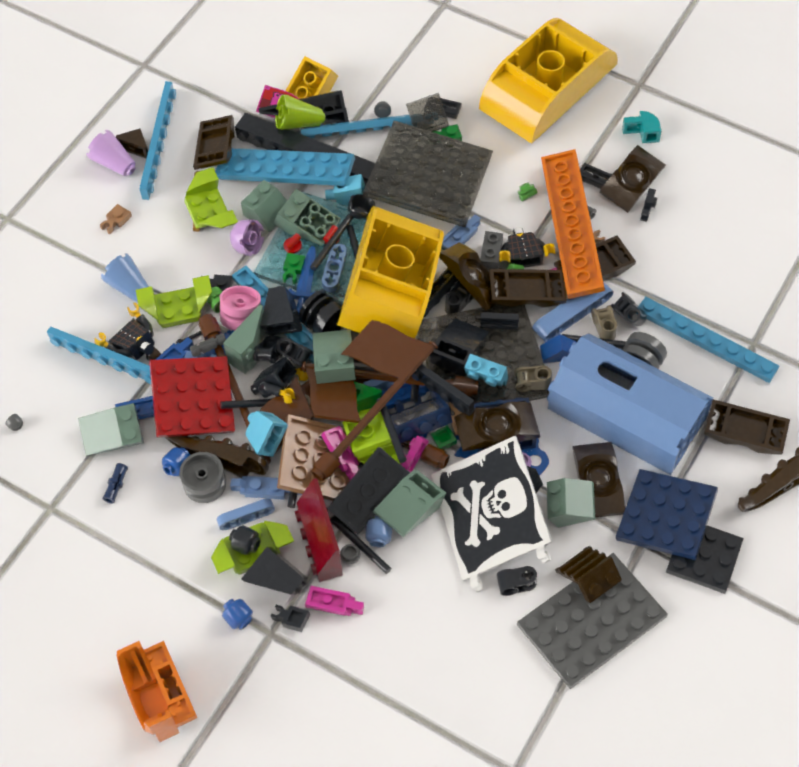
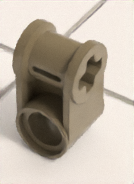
[591,305,618,340]
[514,365,552,392]

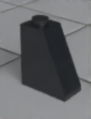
[260,286,303,336]
[241,547,308,595]

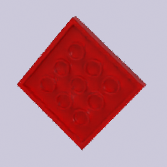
[149,356,235,437]

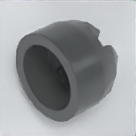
[5,414,23,431]

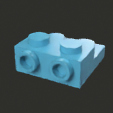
[464,354,509,387]

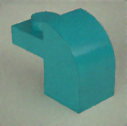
[622,111,662,144]

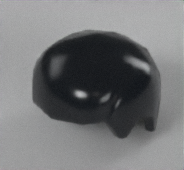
[348,194,376,220]

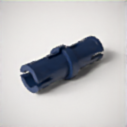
[102,463,128,504]

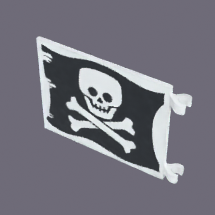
[431,436,552,592]

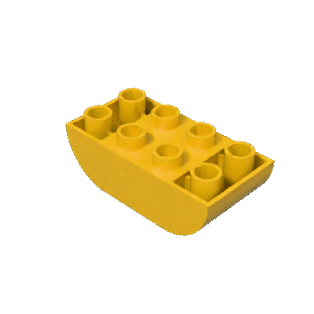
[479,18,618,144]
[337,206,444,339]

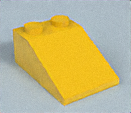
[285,56,338,99]

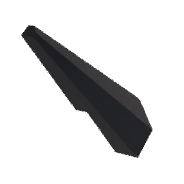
[258,90,349,123]

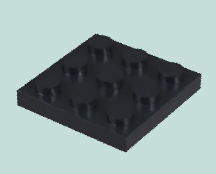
[665,525,744,594]

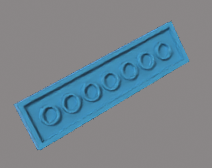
[215,148,355,186]

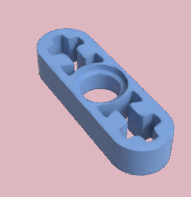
[322,244,347,292]
[216,498,275,530]

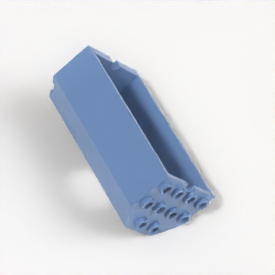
[547,333,713,475]

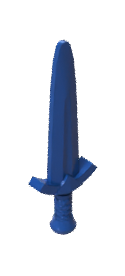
[289,246,316,314]

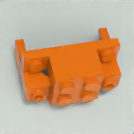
[116,641,197,742]

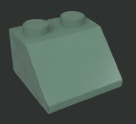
[241,180,287,232]
[547,478,595,528]

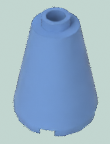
[101,253,149,303]

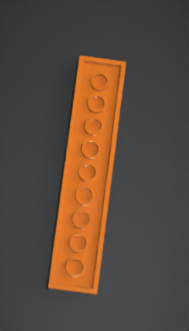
[541,149,605,299]

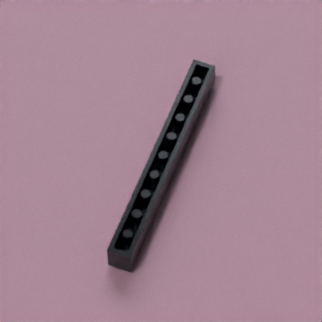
[235,113,399,198]

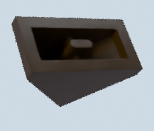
[116,128,148,159]

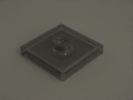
[406,92,449,137]

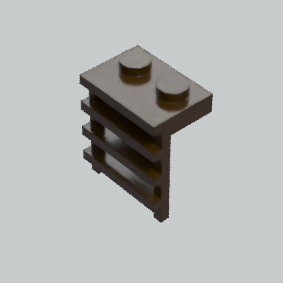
[555,546,622,603]

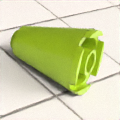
[275,95,325,130]

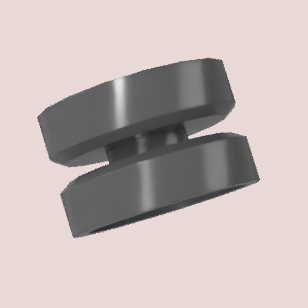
[621,332,667,369]
[179,452,226,503]

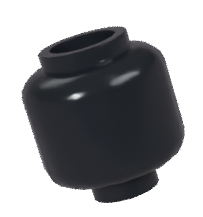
[229,525,261,555]

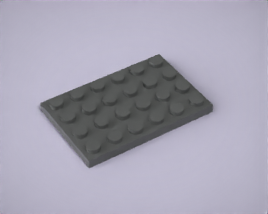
[517,553,668,689]

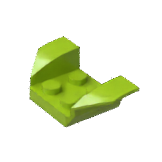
[184,167,238,229]
[136,275,212,328]
[342,408,400,464]
[211,521,295,575]

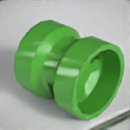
[207,287,222,313]

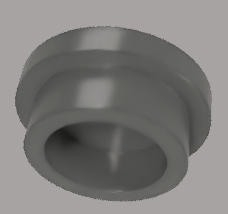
[374,101,391,118]
[340,544,361,564]

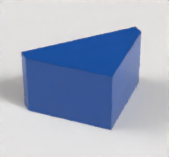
[540,334,577,363]

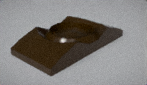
[193,115,235,170]
[599,145,666,213]
[554,235,636,280]
[439,242,497,311]
[489,269,567,308]
[704,399,790,455]
[454,402,540,452]
[572,442,625,518]

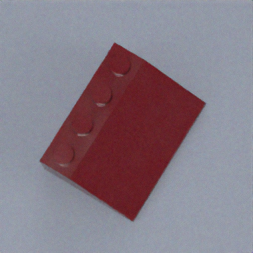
[294,478,343,582]

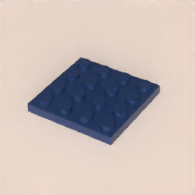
[616,469,718,560]

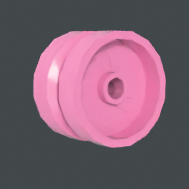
[220,286,261,331]

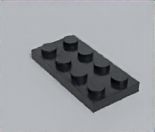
[327,446,410,535]

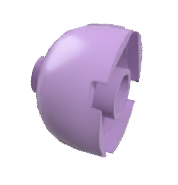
[230,220,264,256]

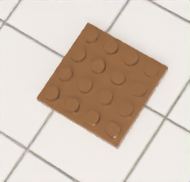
[277,414,360,501]

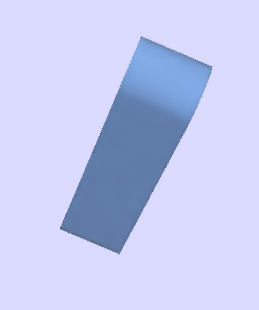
[532,281,614,342]

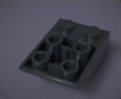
[430,318,489,377]

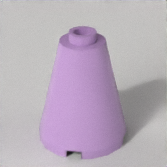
[86,130,136,176]

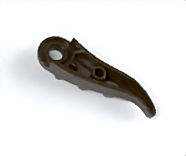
[165,435,269,479]
[738,447,799,512]

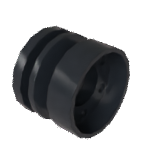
[299,290,343,333]

